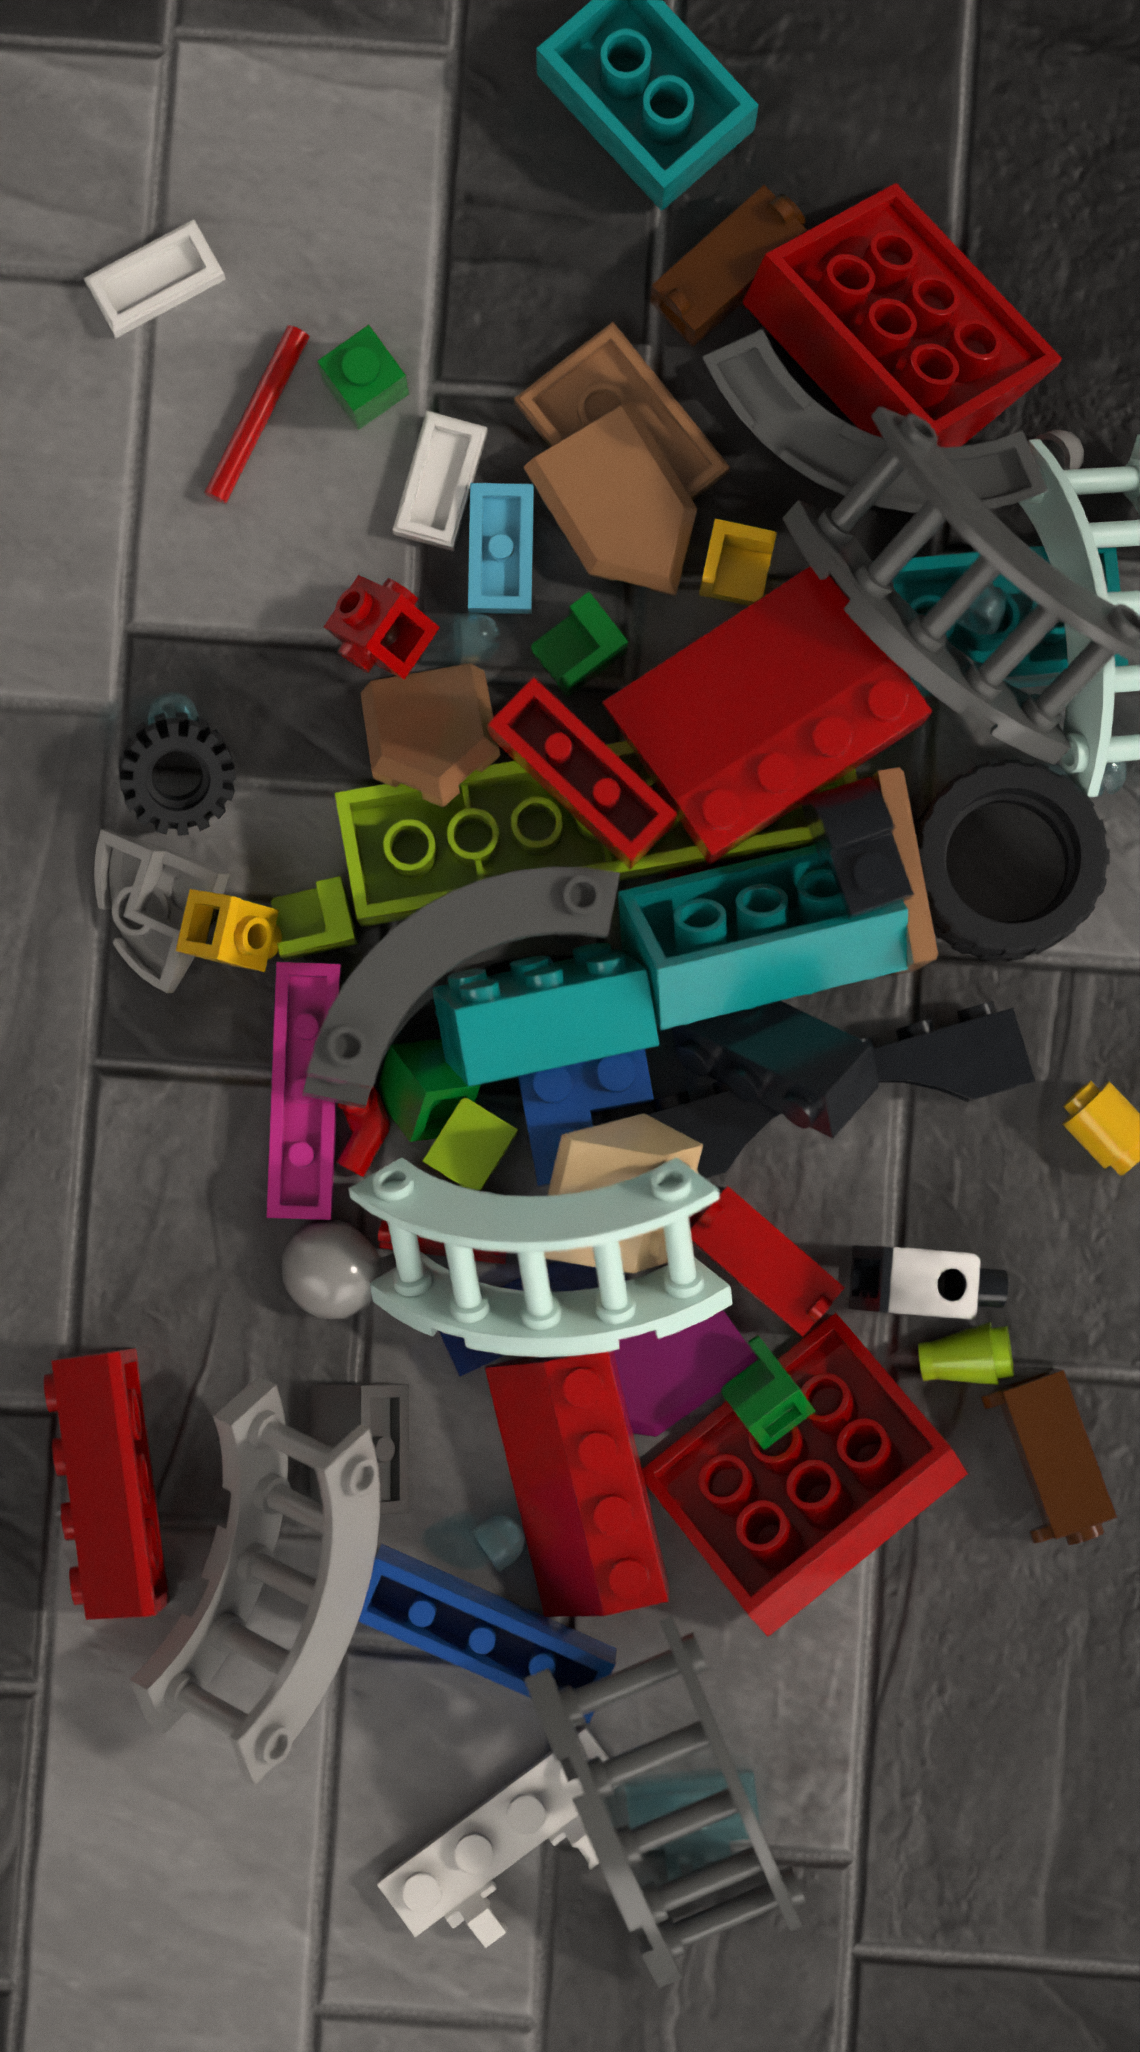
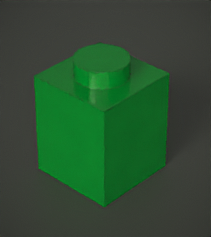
[317,324,409,430]

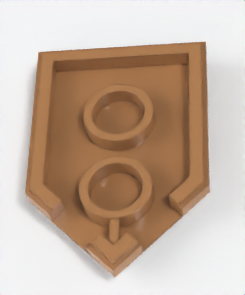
[523,402,697,596]
[361,663,500,808]

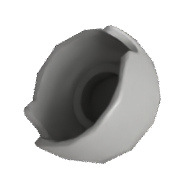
[281,1220,381,1319]

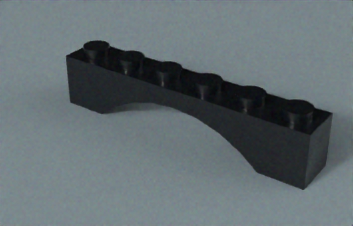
[648,1001,1036,1179]

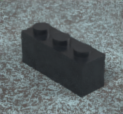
[671,1001,879,1139]

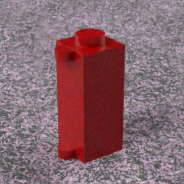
[689,1186,845,1337]

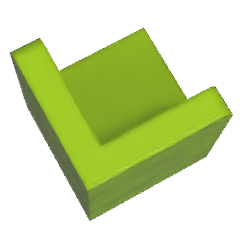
[271,876,358,961]
[423,1098,518,1192]

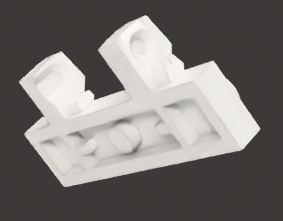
[377,1726,620,1948]

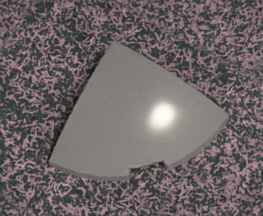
[94,829,230,993]

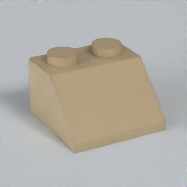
[544,1113,703,1273]

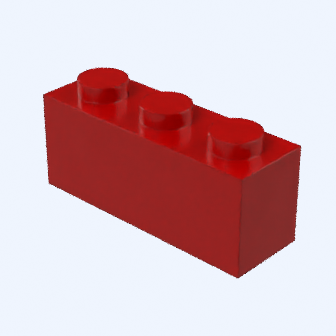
[488,677,677,870]

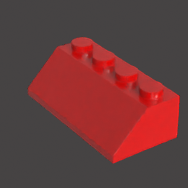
[44,1348,170,1620]
[485,1351,670,1617]

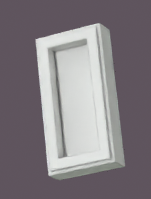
[84,219,226,338]
[392,411,487,551]

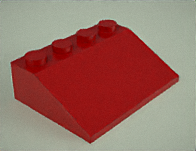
[742,183,1062,448]
[602,566,932,865]
[642,1312,968,1637]

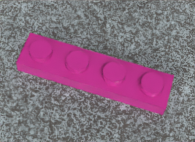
[267,962,342,1220]

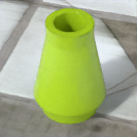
[918,1321,1014,1385]

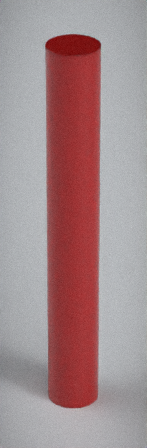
[204,325,310,504]

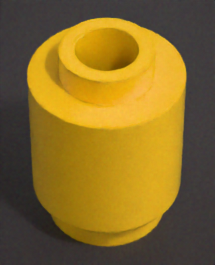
[1062,1080,1140,1176]

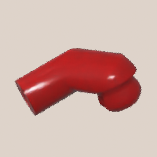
[336,1086,390,1177]

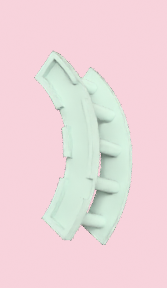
[1018,434,1140,797]
[349,1157,733,1357]

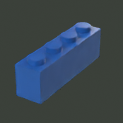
[358,1544,617,1724]

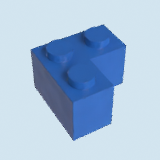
[518,1049,654,1187]

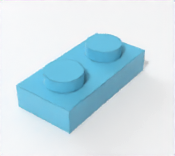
[468,483,534,614]

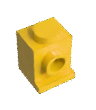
[175,889,282,972]

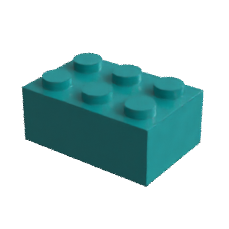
[536,0,759,211]
[432,943,659,1086]

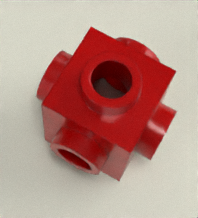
[323,575,440,680]

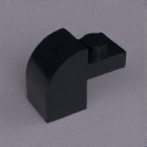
[801,777,914,919]

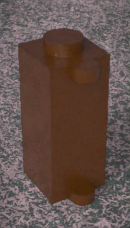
[650,184,807,348]
[981,1368,1117,1545]

